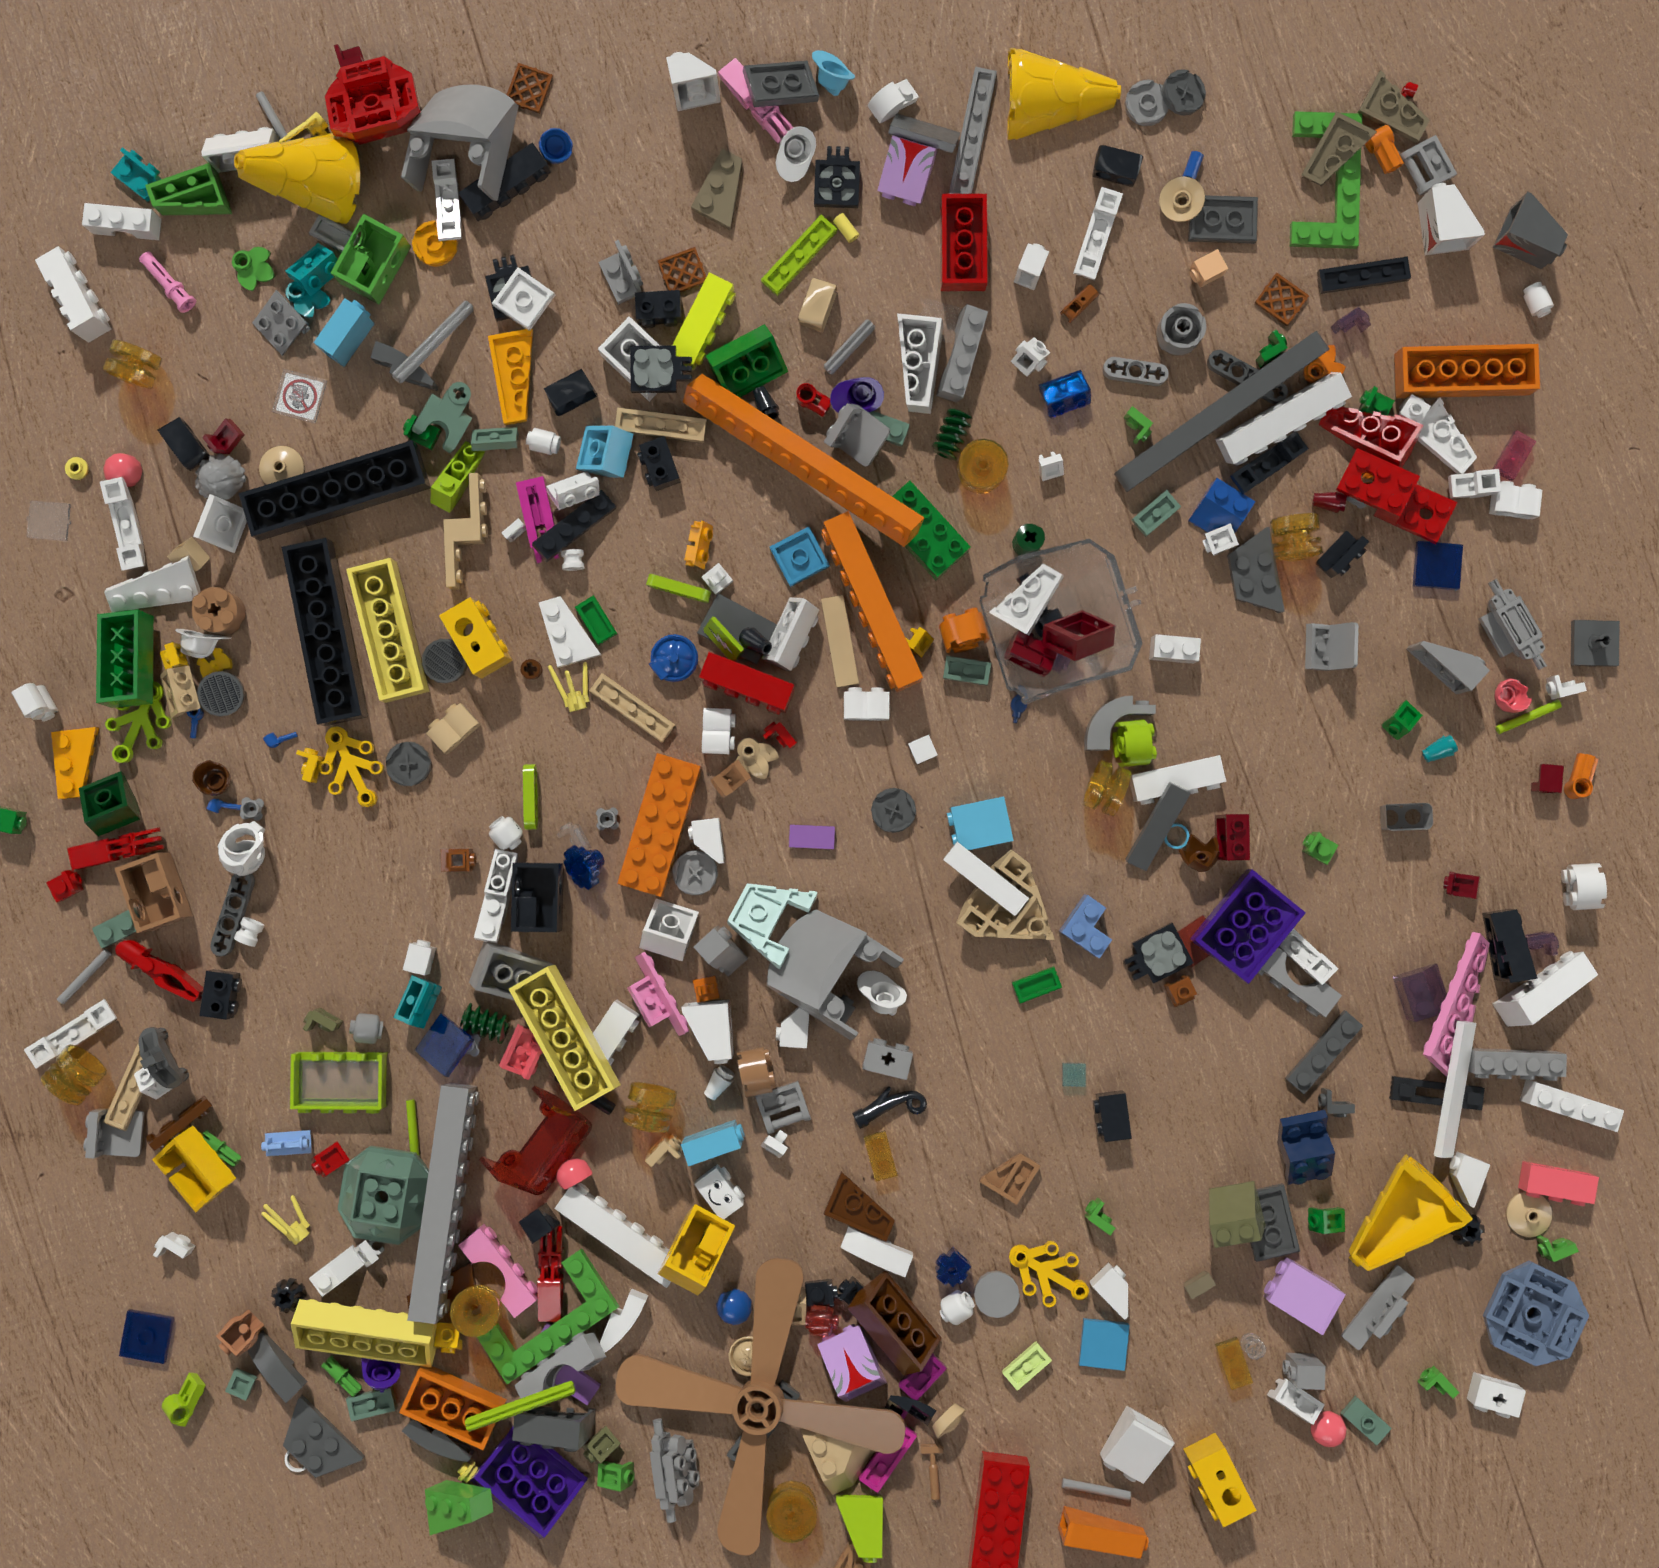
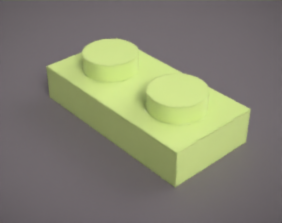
[1002,1341,1052,1391]

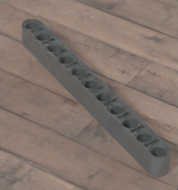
[1114,331,1329,492]

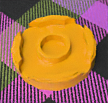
[412,220,458,267]

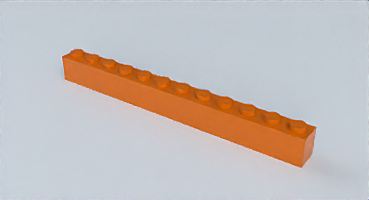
[683,374,924,547]

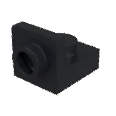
[837,1276,865,1305]
[805,1279,838,1307]

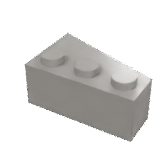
[694,925,748,977]

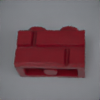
[1004,630,1058,677]

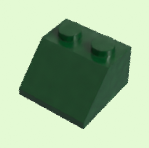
[79,771,141,837]

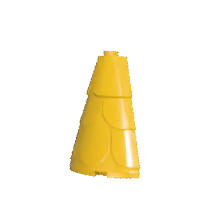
[1007,48,1121,140]
[234,133,360,224]
[1349,1154,1473,1271]

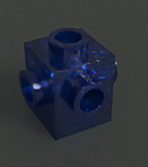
[935,1247,972,1287]

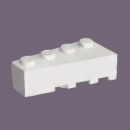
[35,246,111,343]
[897,313,944,414]
[1493,951,1598,1027]

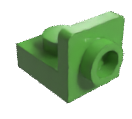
[1124,406,1153,444]
[1302,832,1338,865]
[1085,1197,1116,1236]
[1536,1235,1579,1262]
[1418,1365,1460,1398]
[597,1461,635,1492]

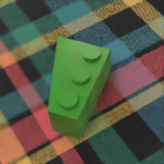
[145,163,232,215]
[425,1480,493,1535]

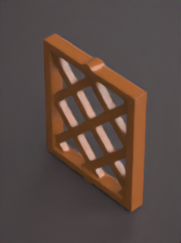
[507,63,553,114]
[657,247,706,292]
[1255,272,1309,326]

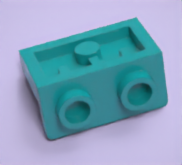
[110,147,161,202]
[285,243,338,296]

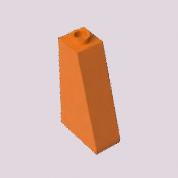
[1058,1506,1149,1559]

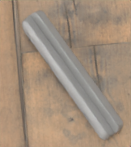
[824,319,875,375]

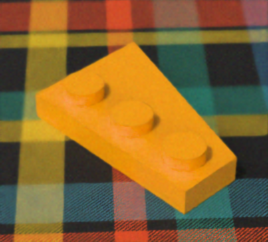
[51,727,99,799]

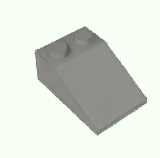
[1406,641,1490,694]
[469,941,554,1000]

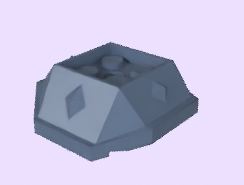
[1483,1261,1589,1366]

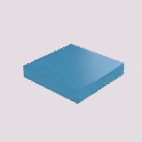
[769,527,830,587]
[1078,1318,1130,1371]

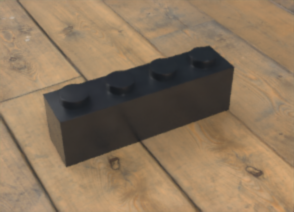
[458,142,551,222]

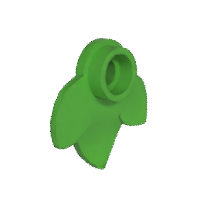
[232,247,275,291]

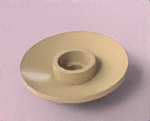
[1159,177,1205,222]
[259,446,305,485]
[1506,1191,1552,1237]

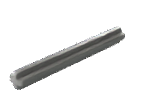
[392,301,473,383]

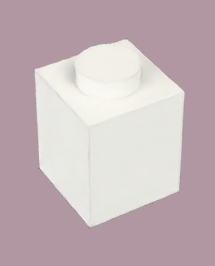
[403,939,436,976]

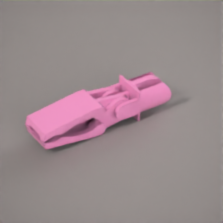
[718,58,794,144]

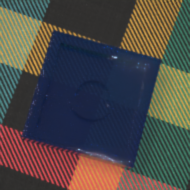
[1413,541,1463,590]
[415,1013,474,1077]
[119,1309,174,1364]

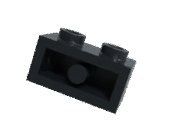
[635,290,683,328]
[637,436,681,491]
[199,969,242,1020]
[1093,1090,1132,1142]

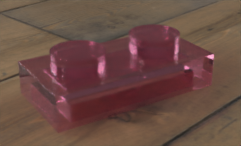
[1492,430,1536,481]

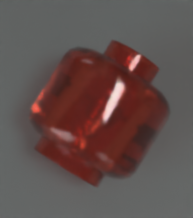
[805,1305,839,1337]

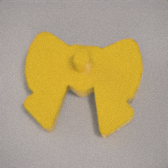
[197,648,233,678]

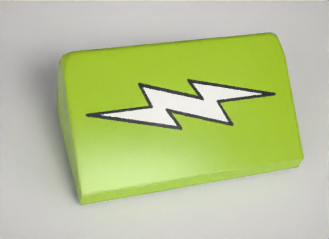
[703,617,745,661]

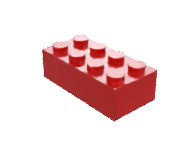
[940,194,987,291]
[699,652,795,715]

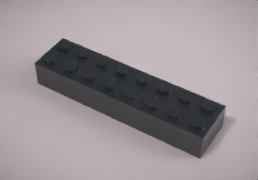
[238,440,431,541]
[281,538,368,726]

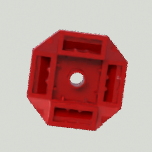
[325,56,421,145]

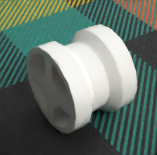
[561,549,585,571]

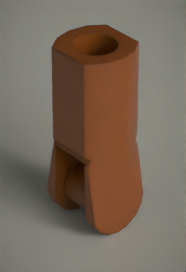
[1060,284,1099,323]

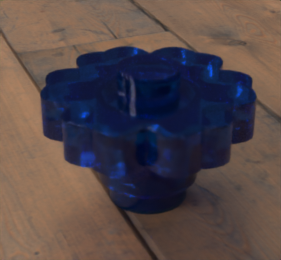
[563,845,605,890]

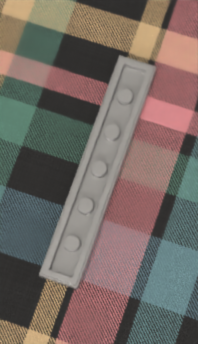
[949,67,997,194]

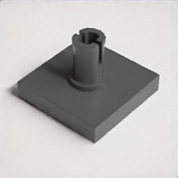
[1571,620,1620,667]

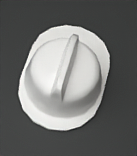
[775,126,816,182]
[175,629,232,658]
[857,971,907,1016]

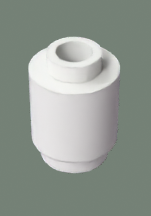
[1523,282,1554,318]
[526,428,561,455]

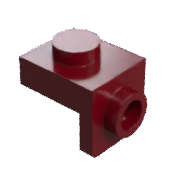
[202,418,245,454]
[1443,872,1481,899]

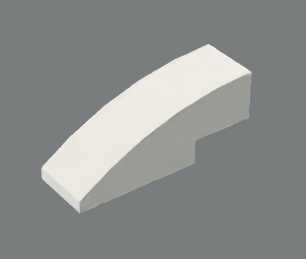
[841,1226,913,1277]
[600,1289,648,1353]

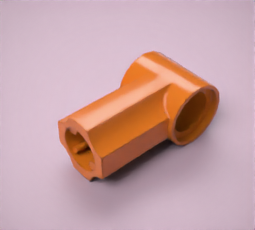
[1365,125,1404,174]
[1564,753,1598,800]

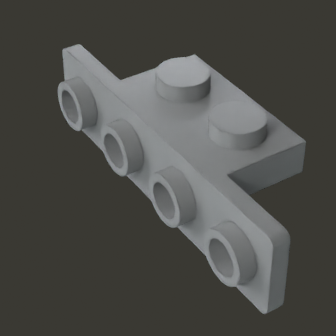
[1341,1265,1415,1350]

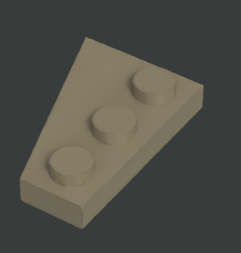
[1357,70,1430,143]
[1301,111,1377,186]
[691,148,742,230]

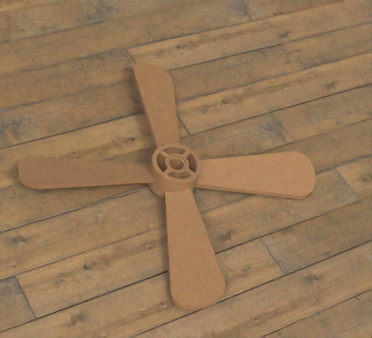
[615,1258,906,1556]

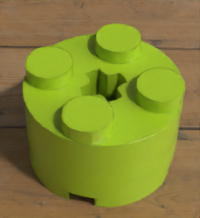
[1112,719,1157,767]

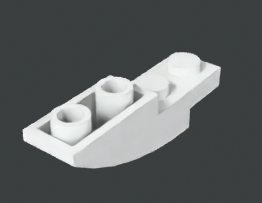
[474,849,518,944]

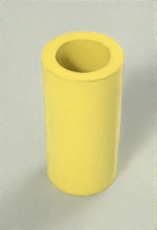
[833,213,860,243]

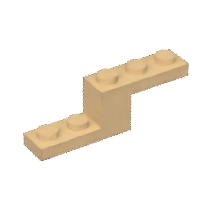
[443,473,488,590]

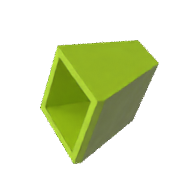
[836,1494,883,1563]

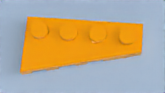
[488,329,533,425]

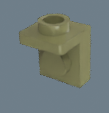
[303,1008,343,1032]
[582,1426,621,1464]

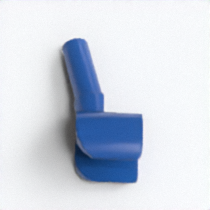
[187,708,204,738]
[263,732,298,748]
[207,799,241,813]

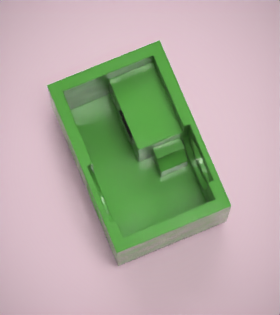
[331,214,411,305]

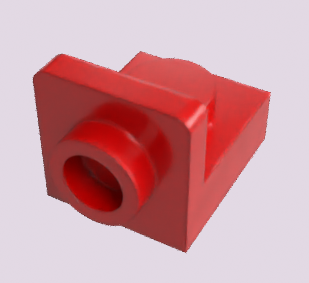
[763,722,798,749]
[46,870,84,902]
[311,1141,350,1178]

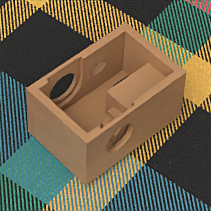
[114,852,193,933]

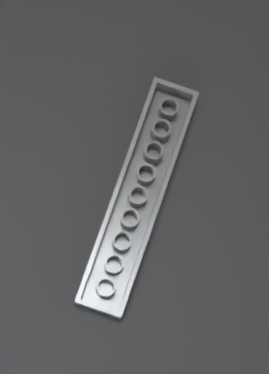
[407,1083,479,1324]

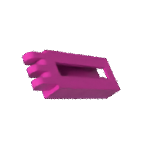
[516,476,560,563]

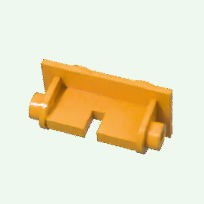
[684,520,713,570]

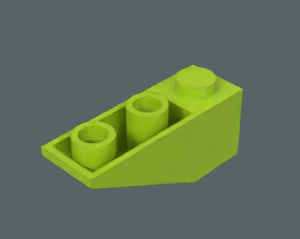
[430,441,485,513]

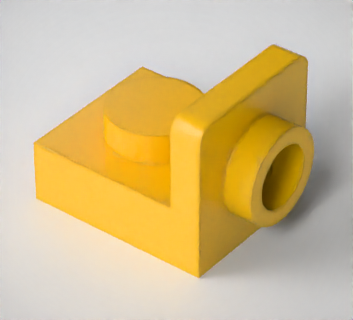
[160,642,189,670]
[296,747,324,783]

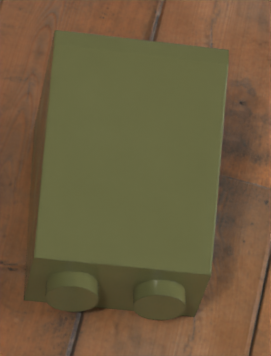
[1209,1181,1266,1248]

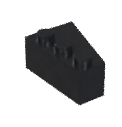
[1482,909,1538,983]

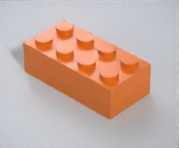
[399,1366,507,1450]

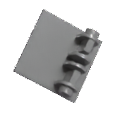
[252,290,310,355]

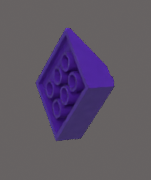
[1190,869,1306,984]
[470,1425,588,1539]

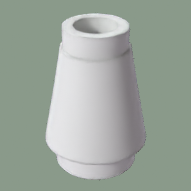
[704,1065,735,1100]

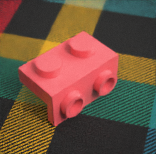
[499,1024,543,1080]

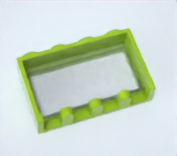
[290,1052,388,1114]

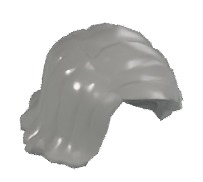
[195,454,246,500]

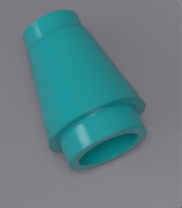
[1421,735,1458,763]

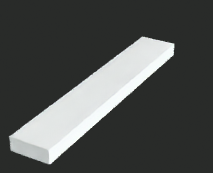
[1434,1021,1476,1158]

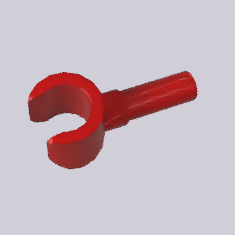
[1401,82,1418,98]

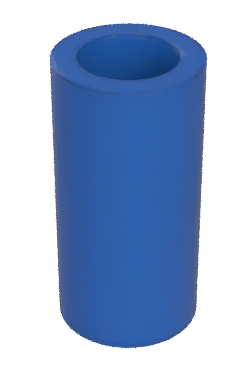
[1182,151,1204,179]

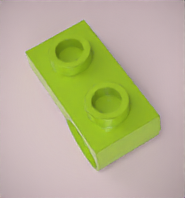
[161,1372,206,1427]

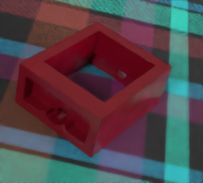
[1042,610,1116,662]
[1215,814,1250,861]

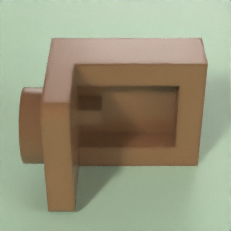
[710,760,752,798]

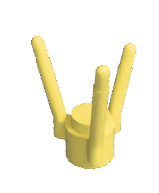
[279,112,328,143]
[548,662,590,712]
[262,1195,310,1245]

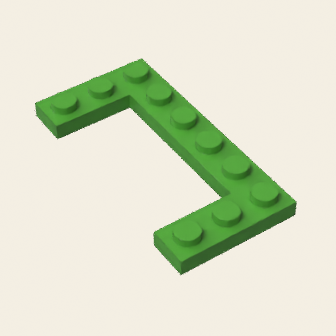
[1289,111,1362,249]
[470,1248,619,1384]

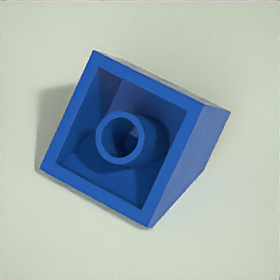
[1188,478,1256,533]

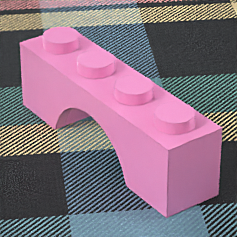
[458,1224,538,1318]

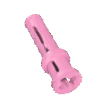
[139,252,196,313]

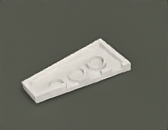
[104,556,201,612]

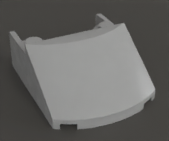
[401,85,519,201]
[767,910,904,1040]

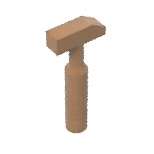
[921,1444,944,1500]

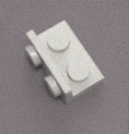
[546,471,599,510]

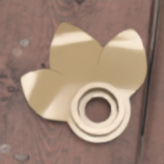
[735,738,779,779]

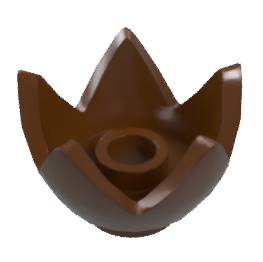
[1178,834,1220,872]

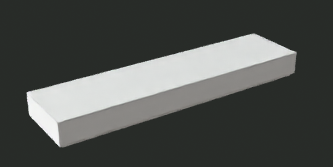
[943,842,1029,916]

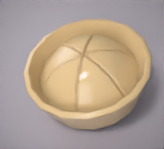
[729,1336,753,1376]
[932,1403,966,1439]

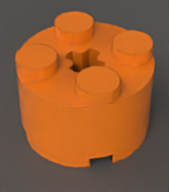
[939,607,990,653]

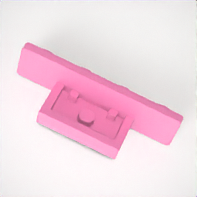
[627,952,689,1036]

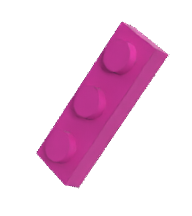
[859,1426,917,1493]

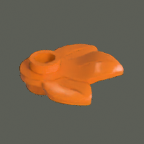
[1303,345,1346,383]

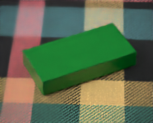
[575,595,618,645]
[1011,966,1062,1004]

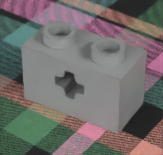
[862,1038,913,1080]
[1282,1353,1326,1390]

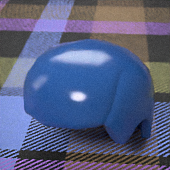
[539,128,573,164]
[716,1289,752,1325]

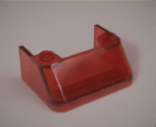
[479,1085,592,1195]

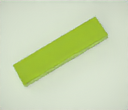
[761,214,838,297]

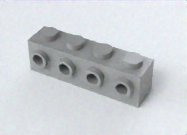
[1468,1048,1567,1081]

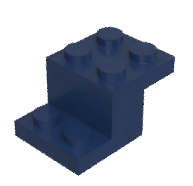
[1277,1110,1335,1185]

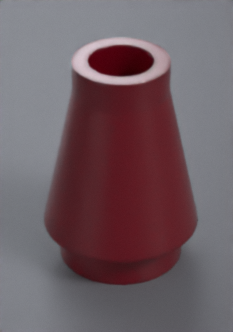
[1312,491,1347,514]

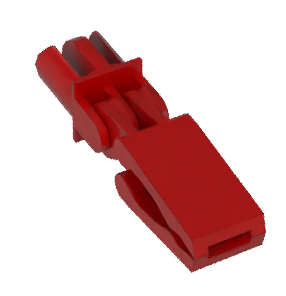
[67,827,164,870]
[115,940,204,1002]
[537,1226,564,1322]

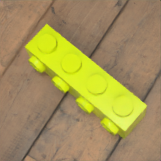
[673,272,736,370]

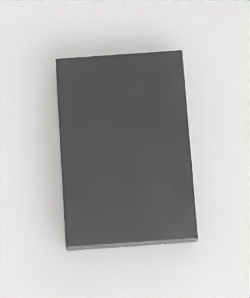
[743,61,819,107]
[888,113,960,153]
[1188,195,1258,244]
[697,593,777,665]
[1250,1183,1300,1262]

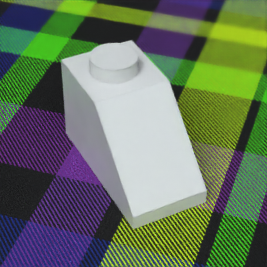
[688,818,725,864]
[776,1007,809,1048]
[1449,1151,1490,1208]
[309,1245,364,1297]
[1089,1262,1128,1320]

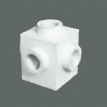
[1011,337,1051,376]

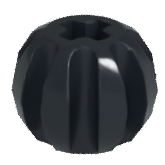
[1450,1212,1485,1247]
[271,1278,306,1313]

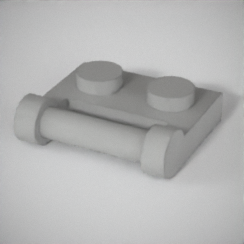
[1400,135,1457,195]
[755,1081,812,1134]

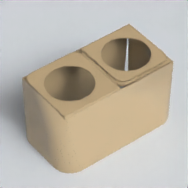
[798,278,838,333]

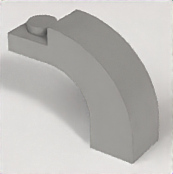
[1084,696,1156,751]

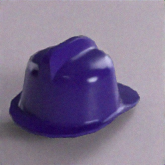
[830,377,884,413]
[361,1358,401,1393]

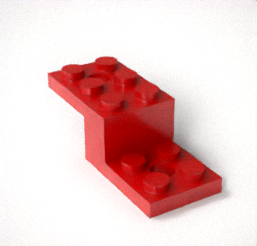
[1336,448,1458,544]

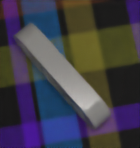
[1102,357,1169,386]

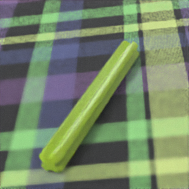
[465,1381,576,1432]

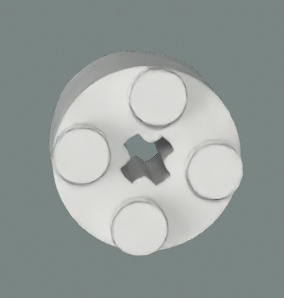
[1561,863,1607,910]

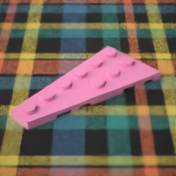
[1423,932,1490,1077]

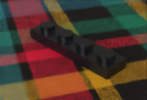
[1317,256,1411,294]
[532,490,616,562]

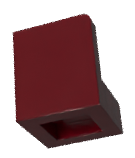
[334,44,364,67]
[1531,764,1564,793]

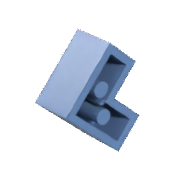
[1059,894,1112,959]

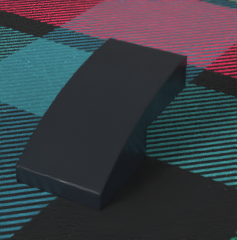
[885,1395,937,1426]

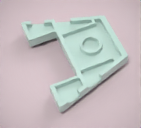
[727,883,818,969]

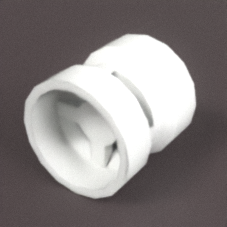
[234,917,265,947]

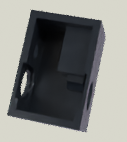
[511,862,564,932]

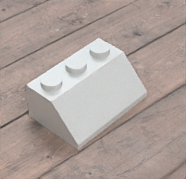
[666,52,721,111]
[202,127,280,173]
[761,597,819,671]

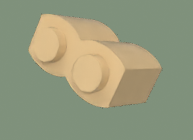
[426,703,481,754]

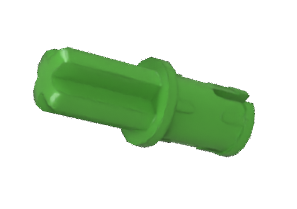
[203,1130,241,1167]
[321,1355,362,1397]

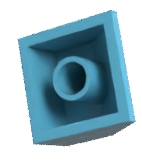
[576,426,634,478]

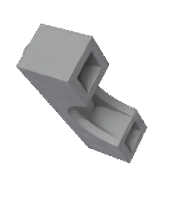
[936,304,988,403]
[1258,948,1342,1017]
[514,1332,606,1408]

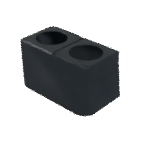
[1092,145,1143,187]
[544,369,597,416]
[157,417,210,471]
[519,1203,561,1244]

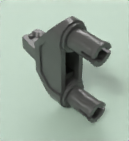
[138,1027,189,1089]

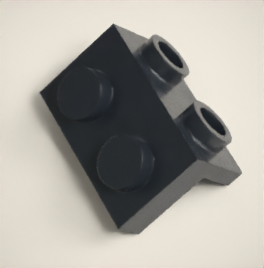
[1316,531,1369,578]

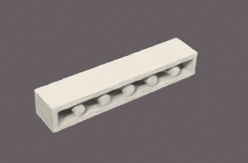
[1215,372,1352,465]
[554,1183,671,1288]

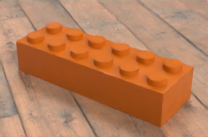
[1394,344,1540,398]
[617,753,702,897]

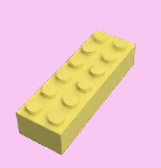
[346,558,430,703]
[509,965,621,1111]
[291,1299,437,1368]

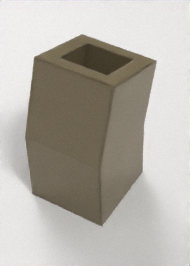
[1184,1271,1216,1299]

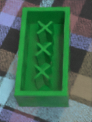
[892,480,971,581]
[96,609,154,708]

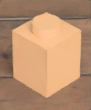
[1190,249,1228,288]

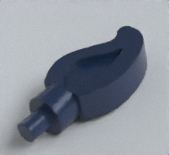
[1010,687,1028,724]

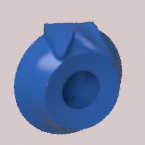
[649,634,698,682]

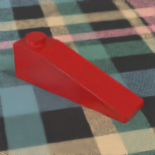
[1319,407,1423,468]

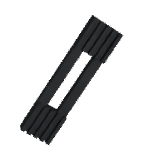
[1389,1076,1485,1111]

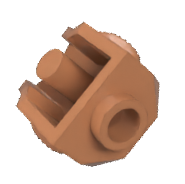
[216,1310,265,1357]

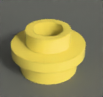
[65,457,89,480]
[457,1460,478,1483]

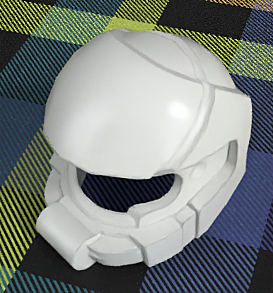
[217,821,265,876]

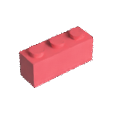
[1518,1161,1599,1206]

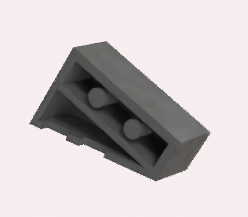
[512,1407,596,1452]

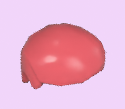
[103,453,142,487]
[1494,678,1532,713]
[556,1158,592,1189]
[1310,1411,1347,1447]

